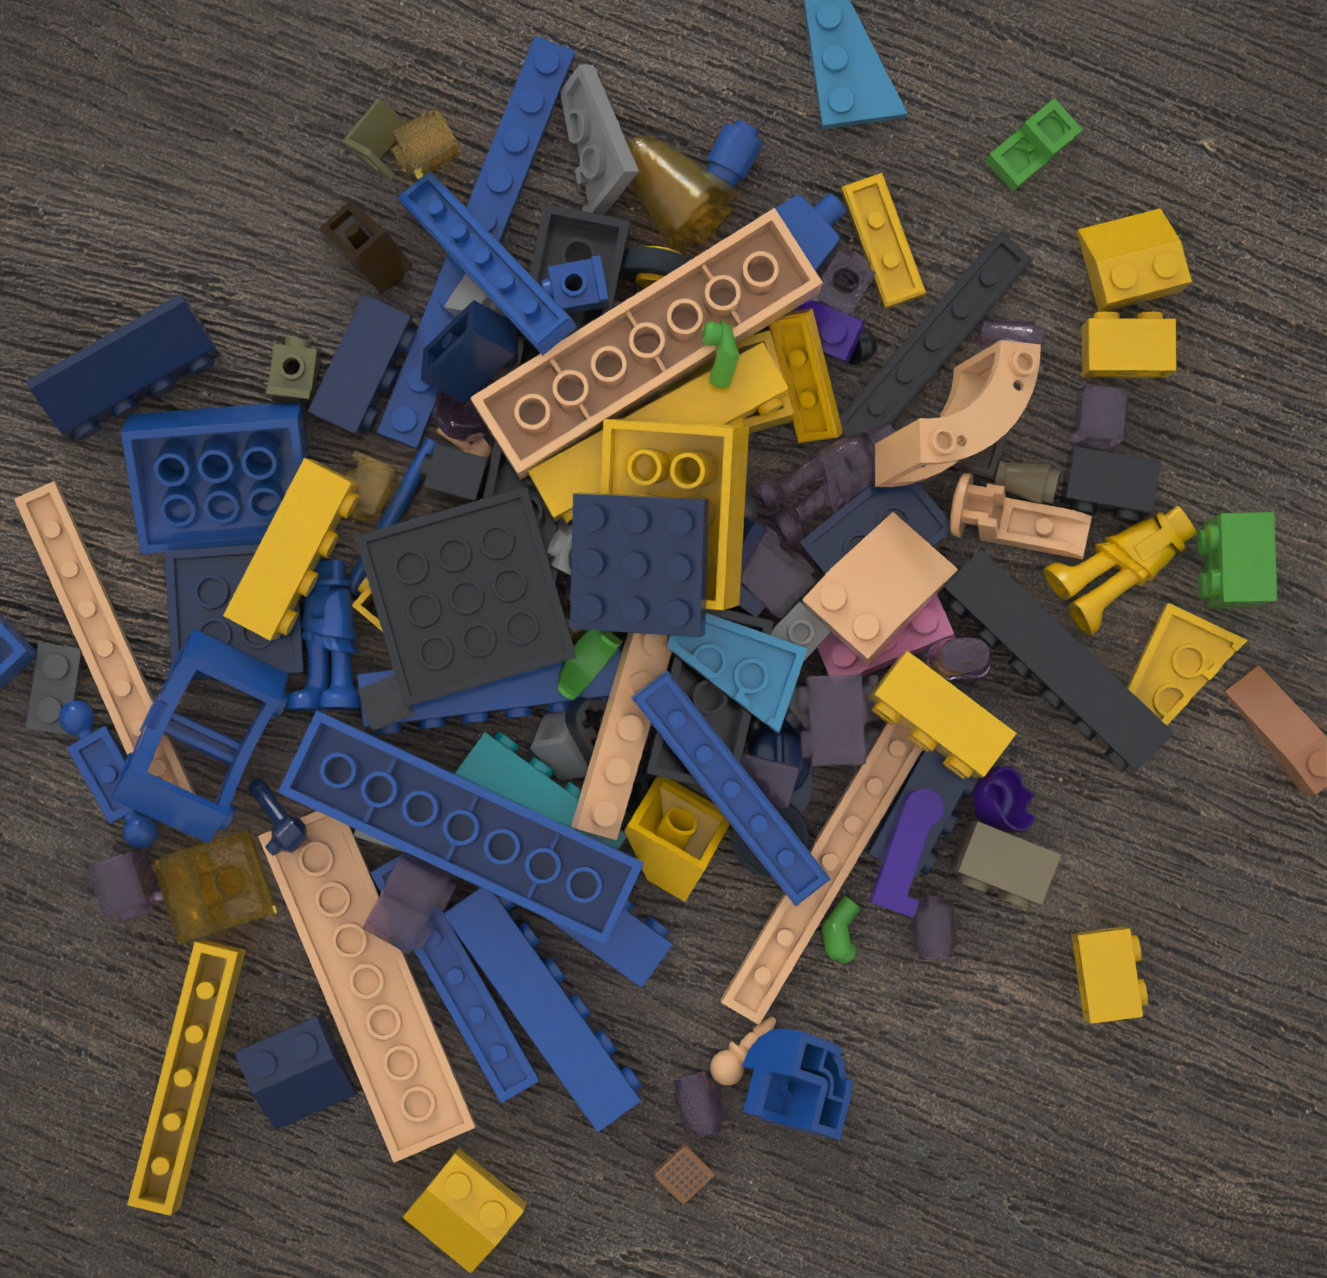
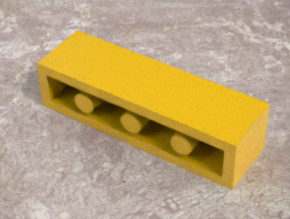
[223,458,359,640]

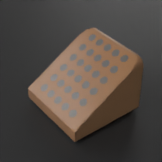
[653,1142,715,1205]

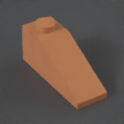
[1223,665,1327,796]

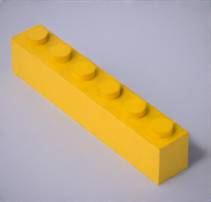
[528,342,789,524]
[127,939,246,1216]

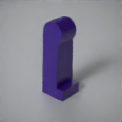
[868,788,945,918]

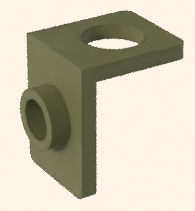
[342,98,407,180]

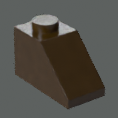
[319,200,413,295]

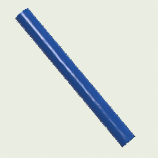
[347,437,440,597]

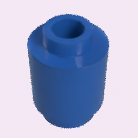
[705,120,763,188]

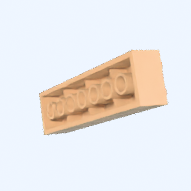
[470,208,823,480]

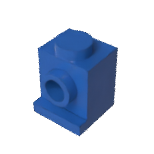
[541,255,609,315]

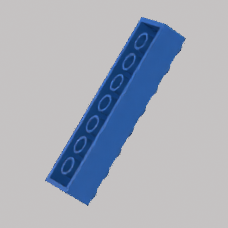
[278,710,644,945]

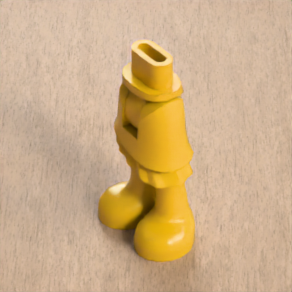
[1043,506,1197,636]

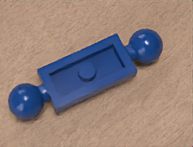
[59,700,159,849]

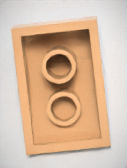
[802,512,958,667]

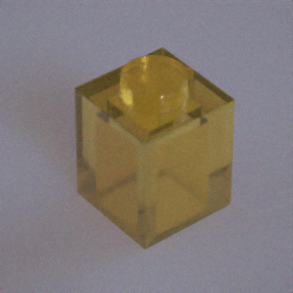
[391,107,462,179]

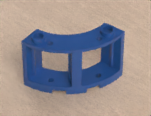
[111,628,289,843]

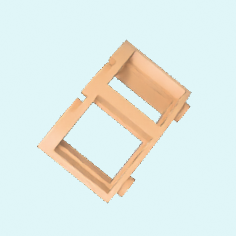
[875,340,1041,487]

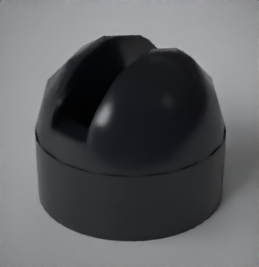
[848,329,878,365]

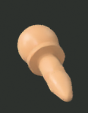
[710,1017,776,1086]

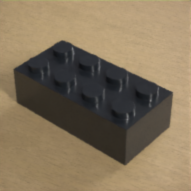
[642,609,774,787]

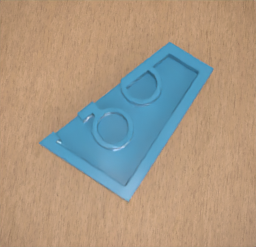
[804,0,908,130]
[666,613,808,733]

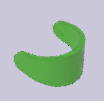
[557,630,622,700]

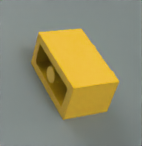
[1082,312,1176,378]
[1071,927,1148,1024]

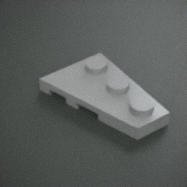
[560,64,639,215]

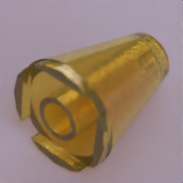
[627,135,738,253]

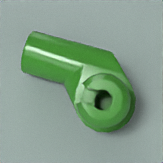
[821,895,861,964]

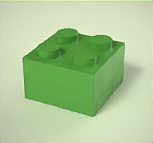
[1196,512,1277,609]

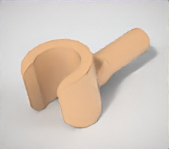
[437,424,493,462]

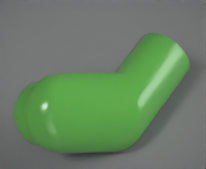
[702,321,740,388]

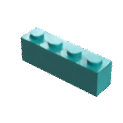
[455,731,627,849]

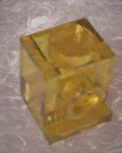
[345,450,399,523]

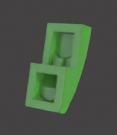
[985,98,1083,192]

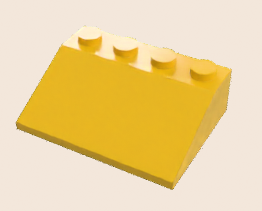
[600,419,749,611]

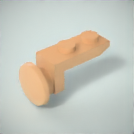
[950,473,1092,560]

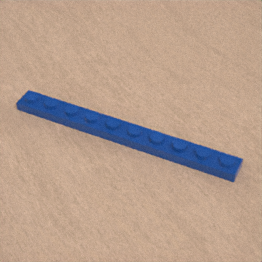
[376,36,575,450]

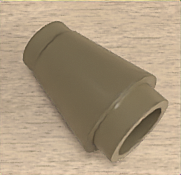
[994,461,1061,505]

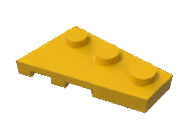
[1127,603,1248,725]

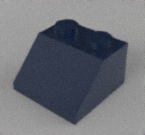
[235,1013,358,1130]

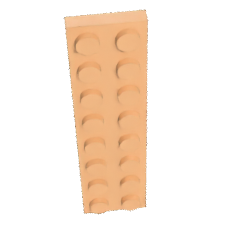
[258,811,476,1163]

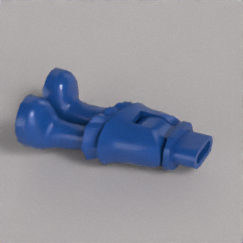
[285,560,361,711]

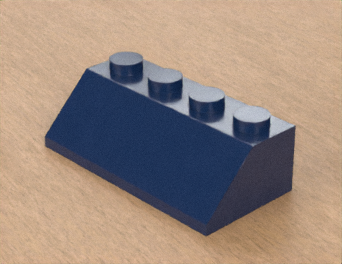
[25,294,221,440]

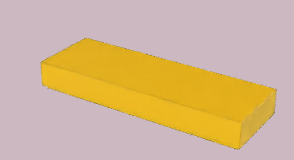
[841,173,926,310]
[769,308,843,443]

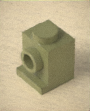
[266,337,321,405]

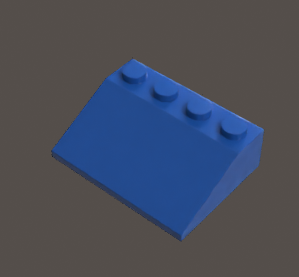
[121,401,309,554]

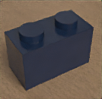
[421,300,518,403]

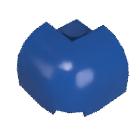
[742,1029,853,1140]

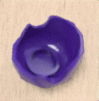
[973,766,1035,833]

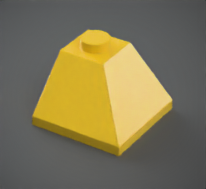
[625,776,730,902]

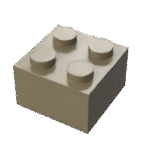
[949,821,1061,909]

